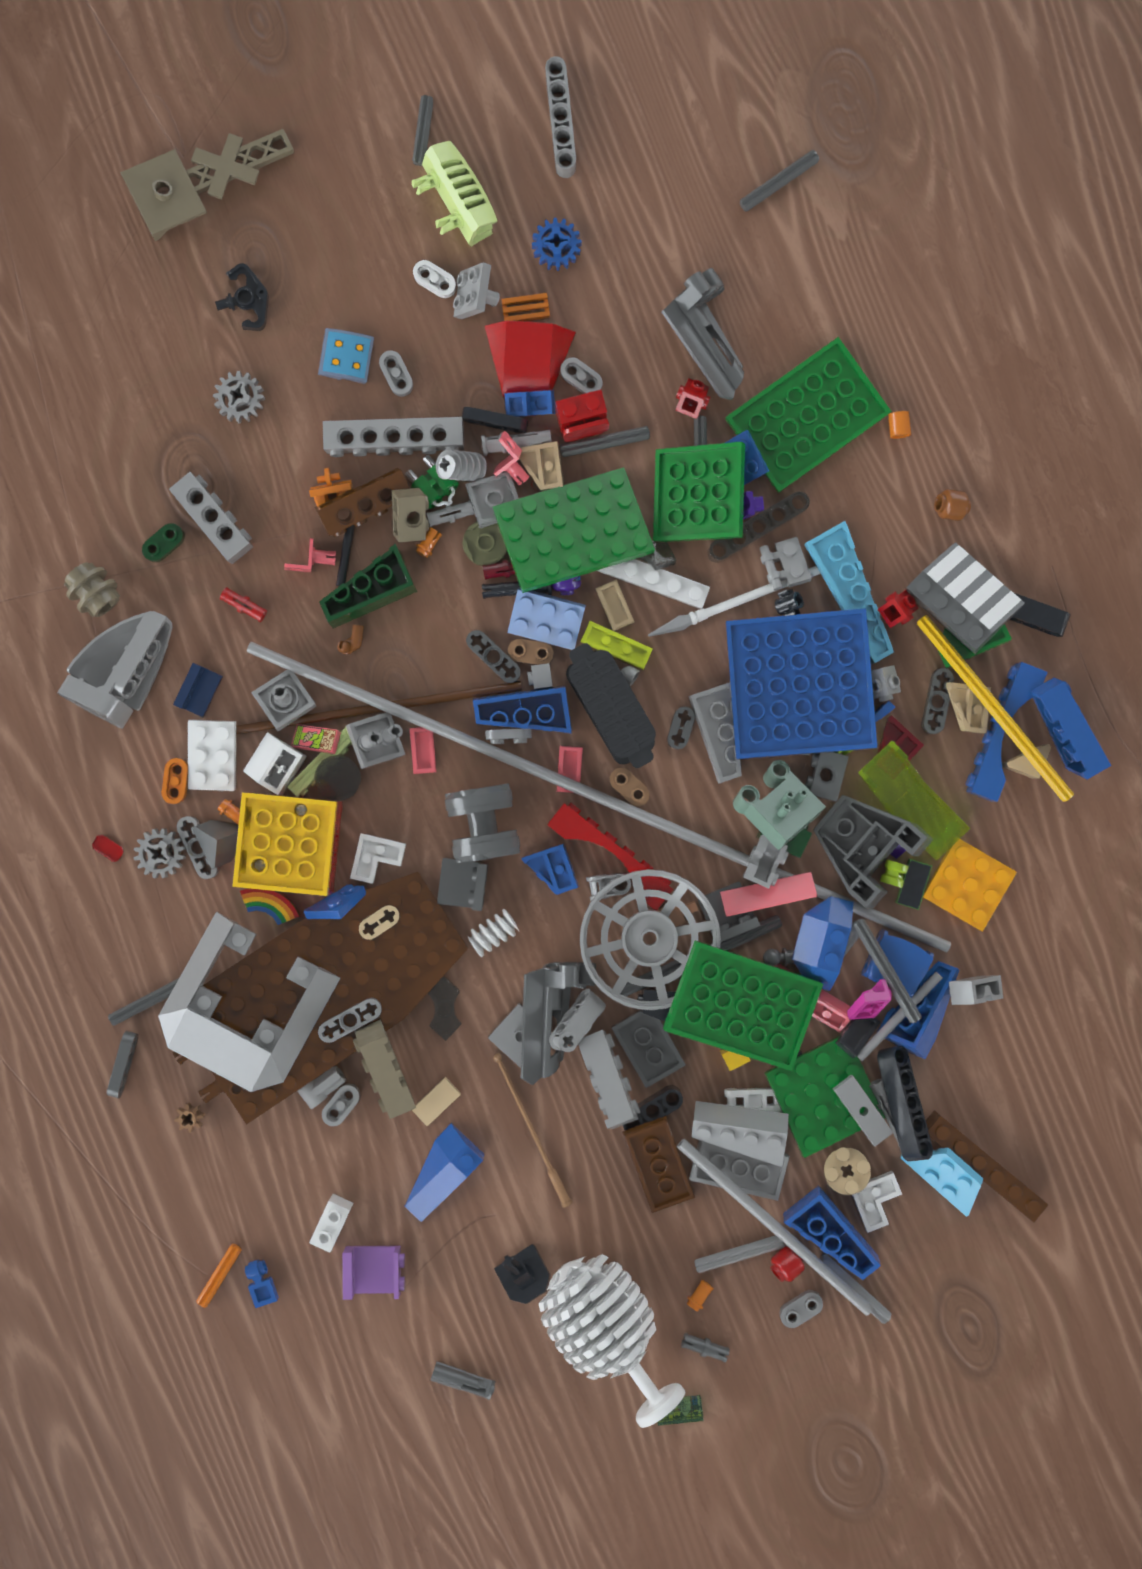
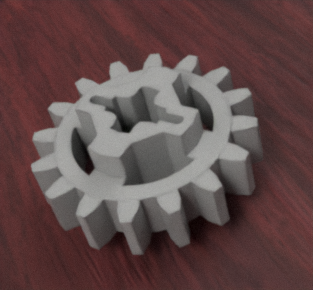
[213,371,265,423]
[134,828,186,878]

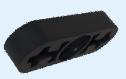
[461,407,529,434]

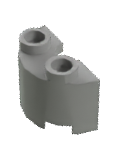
[743,835,789,889]

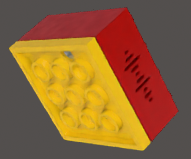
[232,792,343,896]

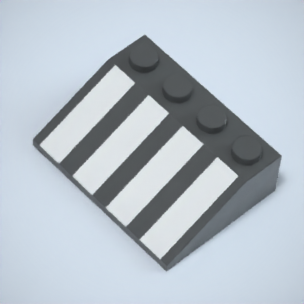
[906,542,1025,654]

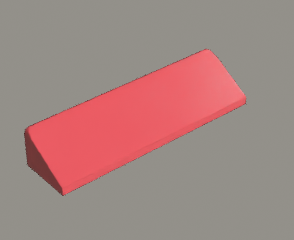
[720,872,817,917]
[775,964,851,1033]

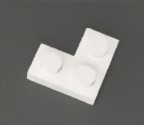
[350,833,406,884]
[852,1171,902,1233]

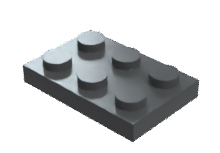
[611,1010,686,1088]

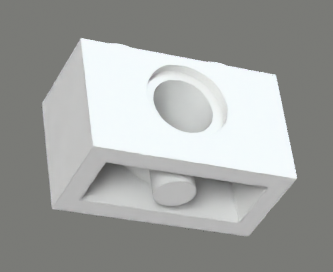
[309,1194,354,1253]

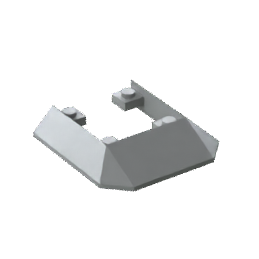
[158,912,340,1092]

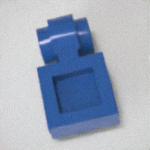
[245,1259,279,1308]

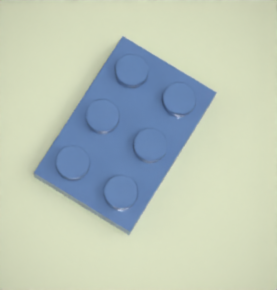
[507,587,586,650]

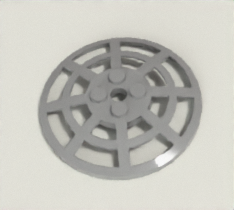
[580,869,721,1010]

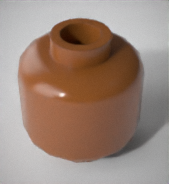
[934,489,971,521]

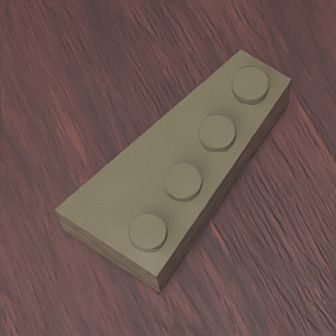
[353,1019,416,1119]

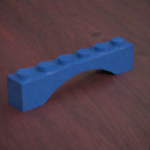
[966,662,1048,802]

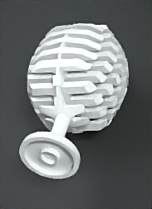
[539,1254,685,1428]

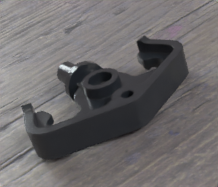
[215,263,269,331]

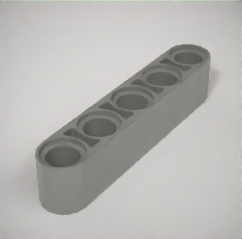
[545,56,576,178]

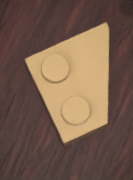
[519,441,564,492]
[946,682,991,733]

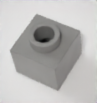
[527,663,553,690]

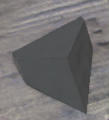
[192,820,238,870]

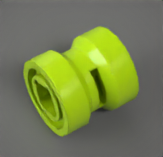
[880,859,909,888]

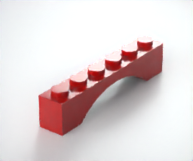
[547,802,673,911]

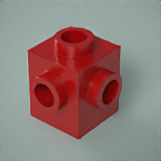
[675,378,711,419]
[877,590,919,628]

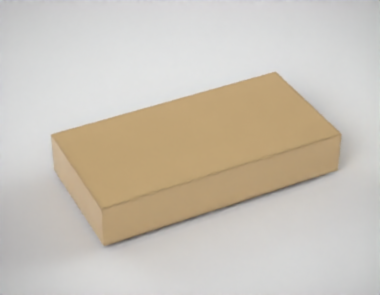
[595,580,634,631]
[412,1077,461,1126]

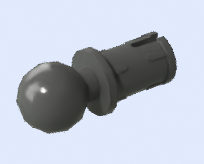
[763,948,795,966]

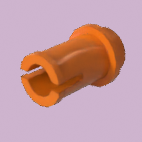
[416,527,442,558]
[217,799,240,826]
[687,1280,714,1312]

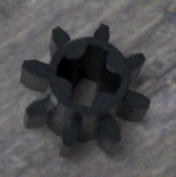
[775,589,804,616]

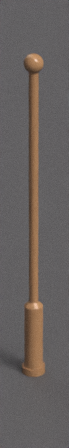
[493,1053,573,1208]

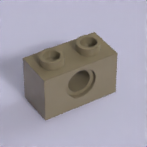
[392,488,429,542]

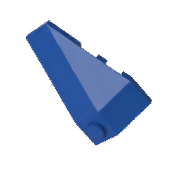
[877,961,959,1059]
[405,1123,484,1222]

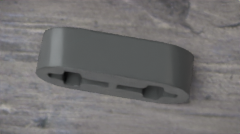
[667,707,695,750]

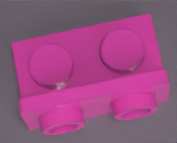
[847,979,892,1020]

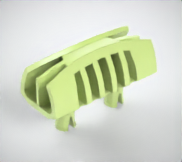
[412,141,497,246]

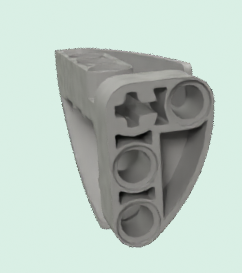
[57,611,173,729]

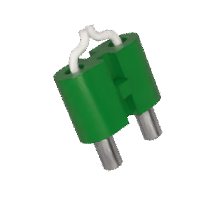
[405,455,459,509]

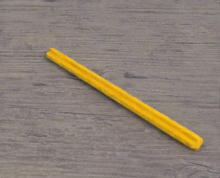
[917,615,1074,802]

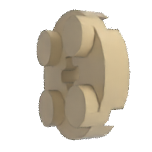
[824,1147,871,1195]

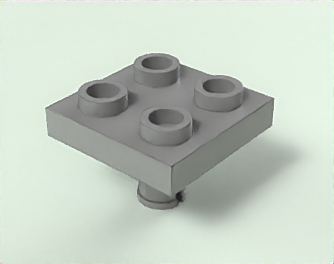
[453,262,500,319]
[251,670,317,731]

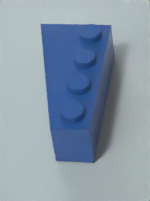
[473,686,572,733]

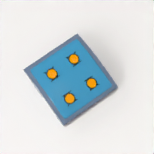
[318,328,374,384]

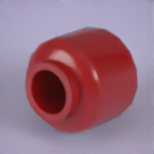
[770,1246,805,1282]

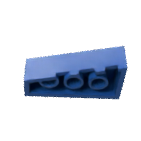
[1030,678,1111,780]
[783,1185,881,1280]

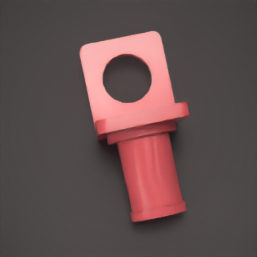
[493,431,530,486]
[284,538,336,572]

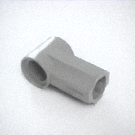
[298,1065,346,1109]

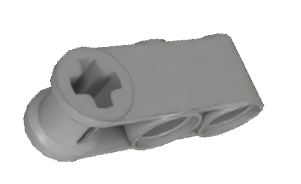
[549,988,606,1052]

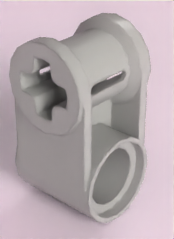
[586,873,631,901]

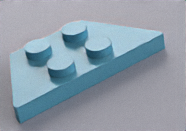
[900,1148,983,1217]

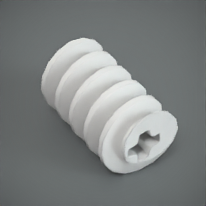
[468,909,519,957]

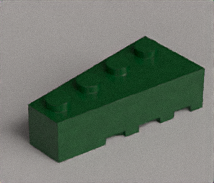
[319,543,417,629]

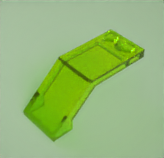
[858,741,971,861]

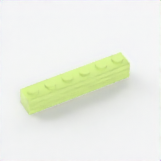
[287,727,352,797]

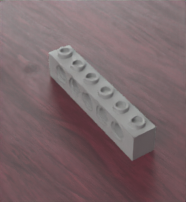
[323,417,464,457]

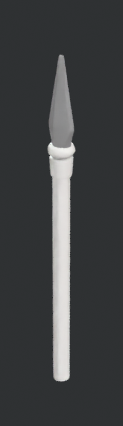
[648,566,820,637]

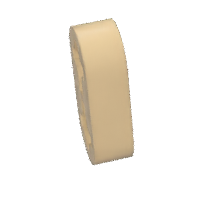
[359,905,400,939]

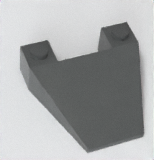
[813,795,934,909]

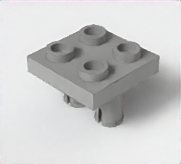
[346,712,405,769]

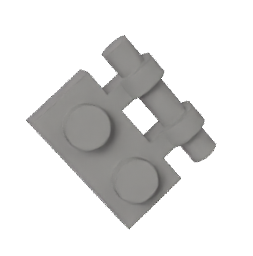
[760,537,812,591]

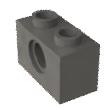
[805,752,849,801]

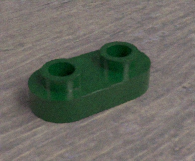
[142,523,185,562]

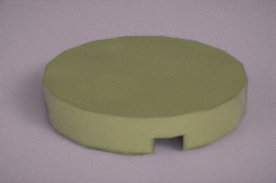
[462,521,507,566]

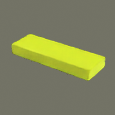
[581,621,653,670]

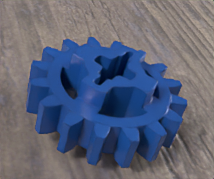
[532,218,582,271]

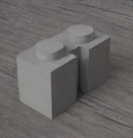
[949,975,1003,1005]

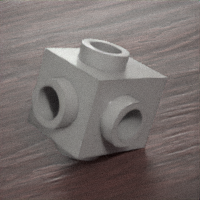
[871,665,901,702]

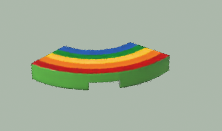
[240,888,301,925]

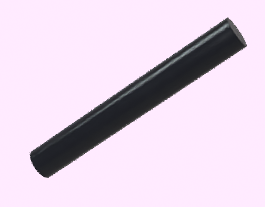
[336,525,355,587]

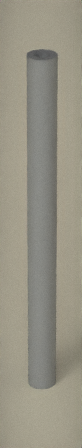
[857,972,942,1061]

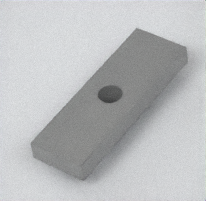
[833,1075,893,1146]

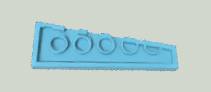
[804,521,894,664]

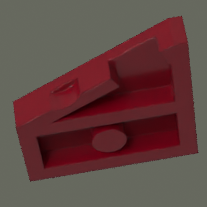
[874,715,924,779]

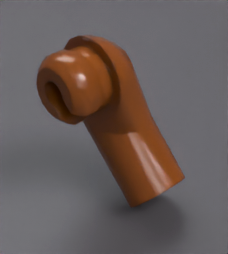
[337,625,364,655]

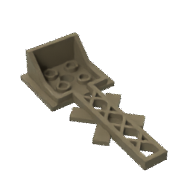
[120,129,294,241]

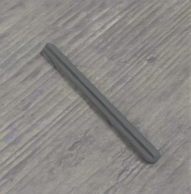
[621,915,782,996]

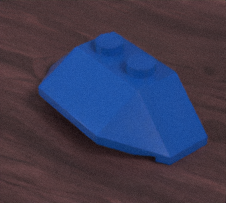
[792,896,854,991]

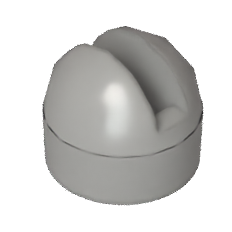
[621,666,640,686]

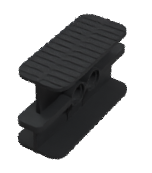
[566,643,656,768]

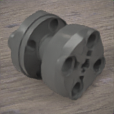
[444,783,520,863]

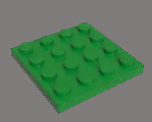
[653,442,745,543]
[764,1035,886,1158]

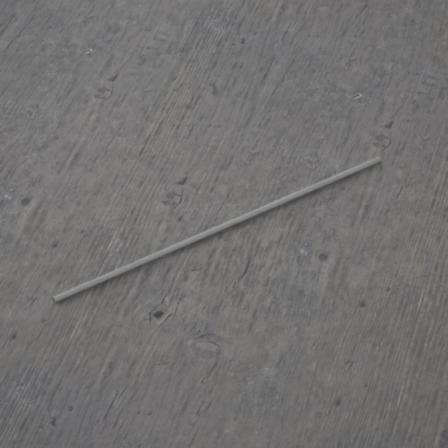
[247,642,951,953]

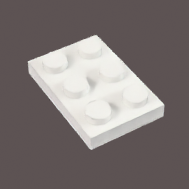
[188,720,236,791]

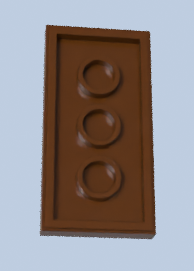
[622,1116,695,1213]

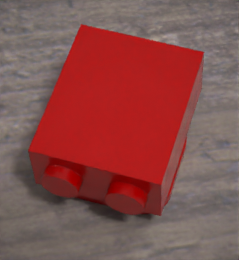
[555,389,609,442]

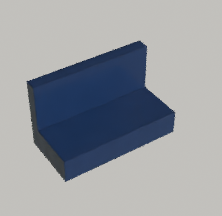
[173,663,223,718]

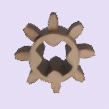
[174,1102,205,1133]

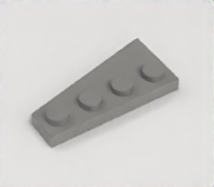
[689,682,742,784]

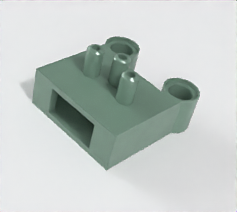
[733,760,826,850]

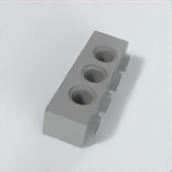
[169,472,253,564]

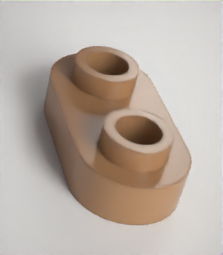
[508,639,554,665]
[609,768,650,806]

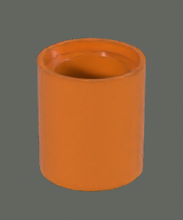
[888,411,911,439]

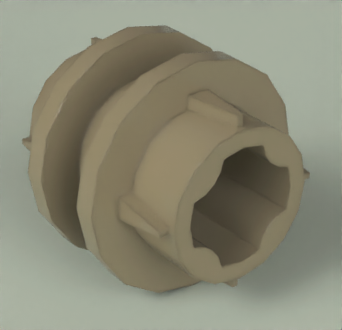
[64,562,120,617]

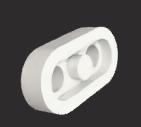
[413,260,456,298]

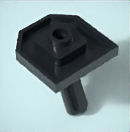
[494,1244,551,1304]

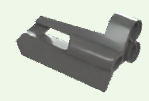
[662,268,744,400]
[521,962,596,1085]

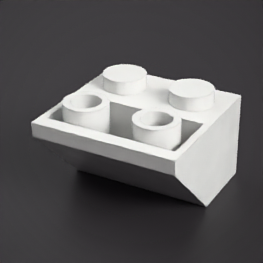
[243,732,307,795]

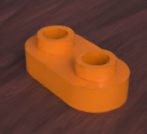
[161,758,188,804]

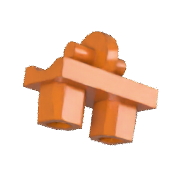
[309,468,353,506]

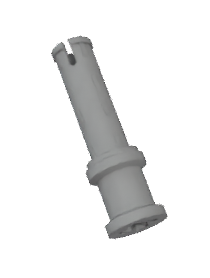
[481,429,552,456]

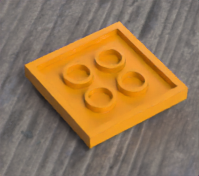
[923,837,1017,932]

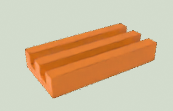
[501,293,550,322]

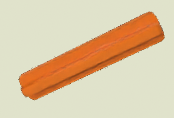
[196,1244,242,1308]

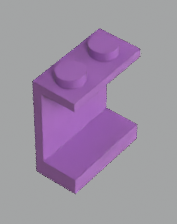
[342,1246,405,1300]

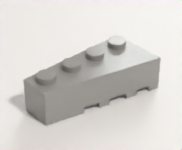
[578,1030,640,1129]
[692,1101,789,1167]

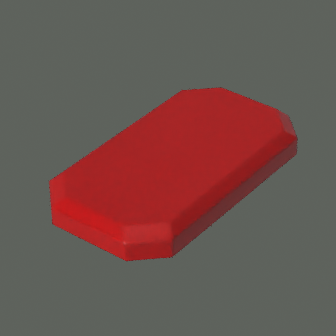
[92,835,124,862]

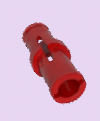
[220,587,268,623]

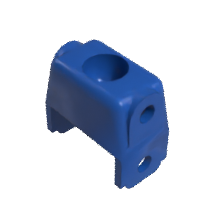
[861,929,934,998]

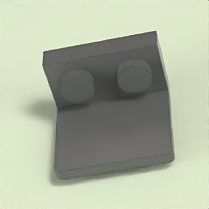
[437,858,489,911]
[698,882,760,942]

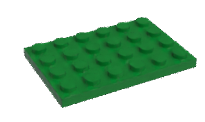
[725,337,892,493]
[493,467,655,593]
[663,940,823,1071]

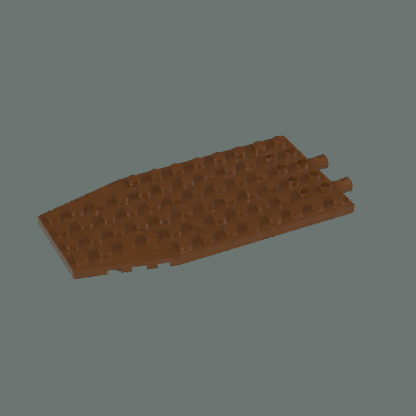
[173,872,468,1125]

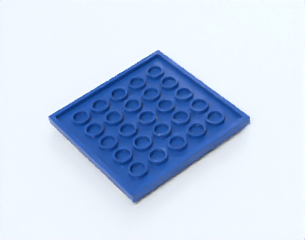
[726,608,877,759]

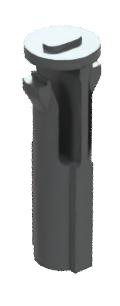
[430,1361,496,1400]

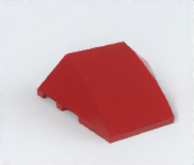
[485,320,576,397]

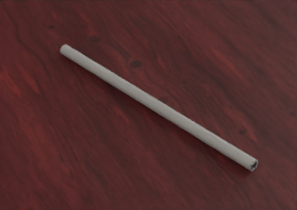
[677,1138,873,1316]

